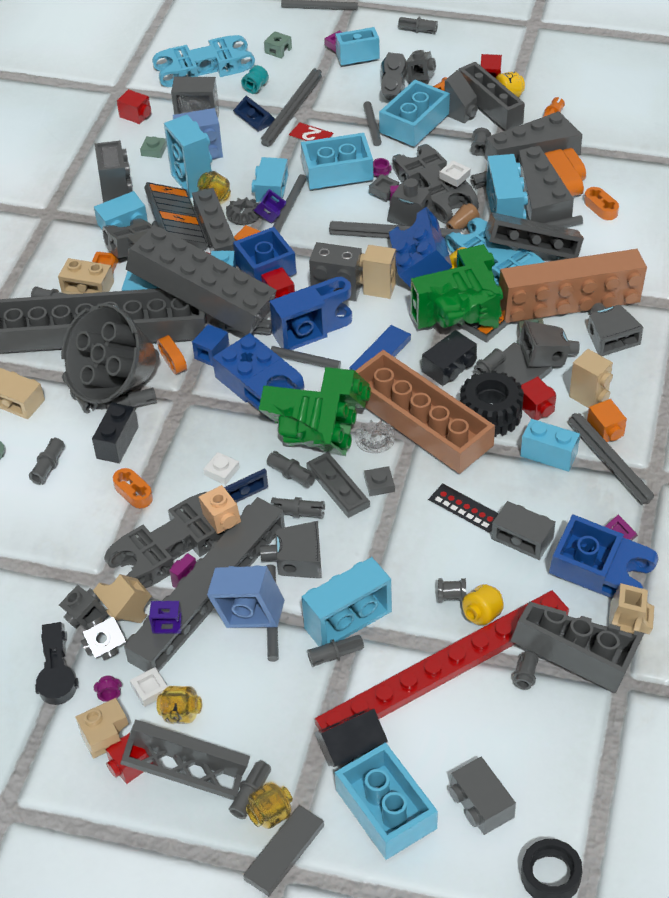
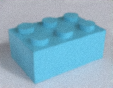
[379,80,450,147]
[164,114,214,198]
[301,133,373,189]
[486,154,528,219]
[302,557,392,646]
[335,742,438,860]

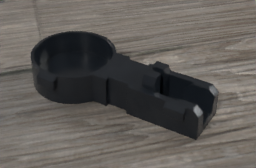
[35,622,79,705]

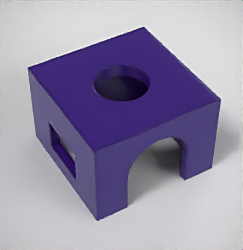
[254,189,286,224]
[149,601,182,634]

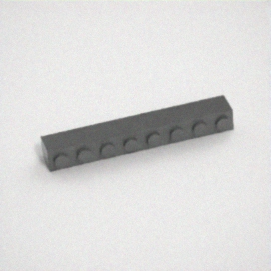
[124,497,285,672]

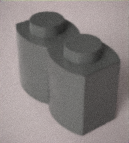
[381,52,408,100]

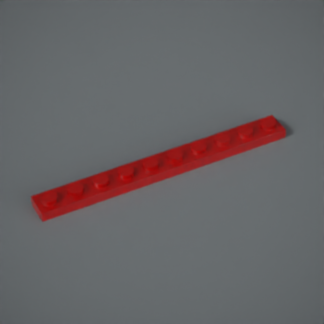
[315,590,569,730]

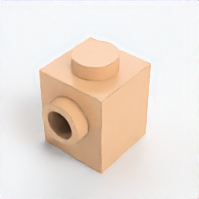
[199,485,241,534]

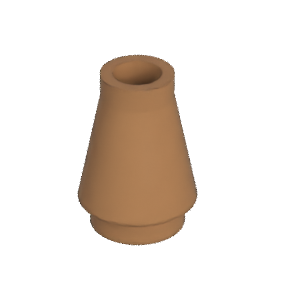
[446,203,480,229]

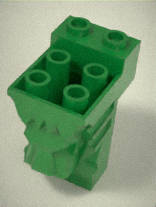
[410,244,503,329]
[259,367,371,456]

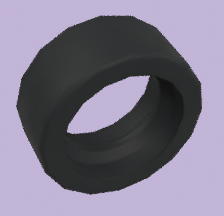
[521,839,582,898]

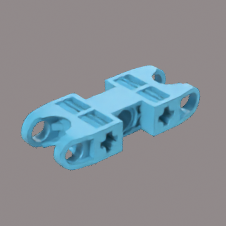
[152,35,255,87]
[445,218,544,286]

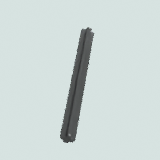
[261,68,322,146]
[329,221,463,239]

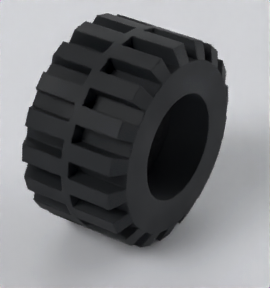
[460,370,524,437]

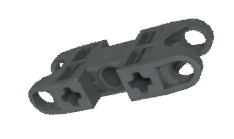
[392,144,479,223]
[102,218,153,258]
[104,492,226,588]

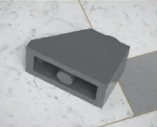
[445,70,478,124]

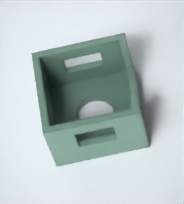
[264,31,292,59]

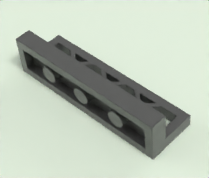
[120,719,250,800]

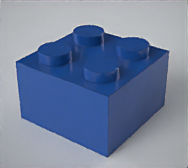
[233,227,297,282]

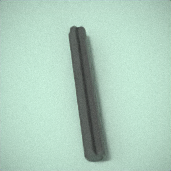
[568,413,654,504]

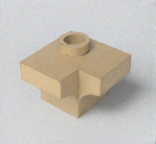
[93,574,152,623]
[609,583,654,635]
[75,698,129,759]

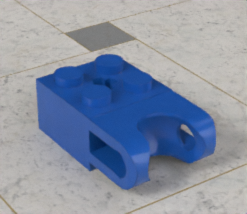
[389,207,452,288]
[270,277,352,350]
[212,333,304,413]
[549,514,658,598]

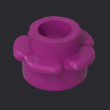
[373,158,392,177]
[93,676,122,702]

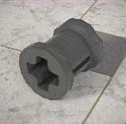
[471,127,491,156]
[438,578,466,603]

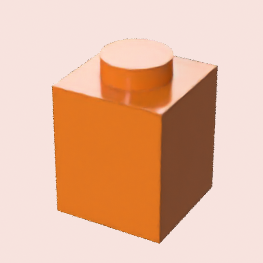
[587,399,627,442]

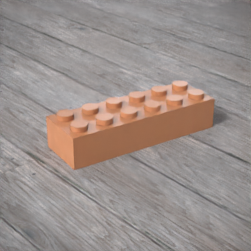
[499,249,647,323]
[355,350,495,474]

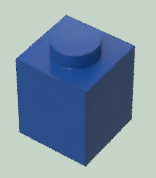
[192,324,230,367]

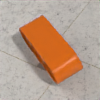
[545,149,584,197]

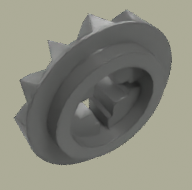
[226,197,260,224]

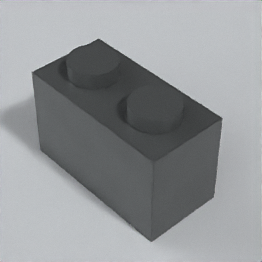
[491,501,556,560]
[449,756,516,835]

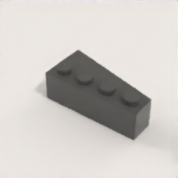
[485,111,583,163]
[518,146,574,223]
[511,601,644,693]

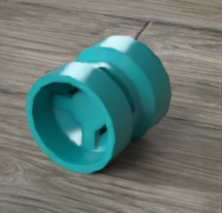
[241,65,269,94]

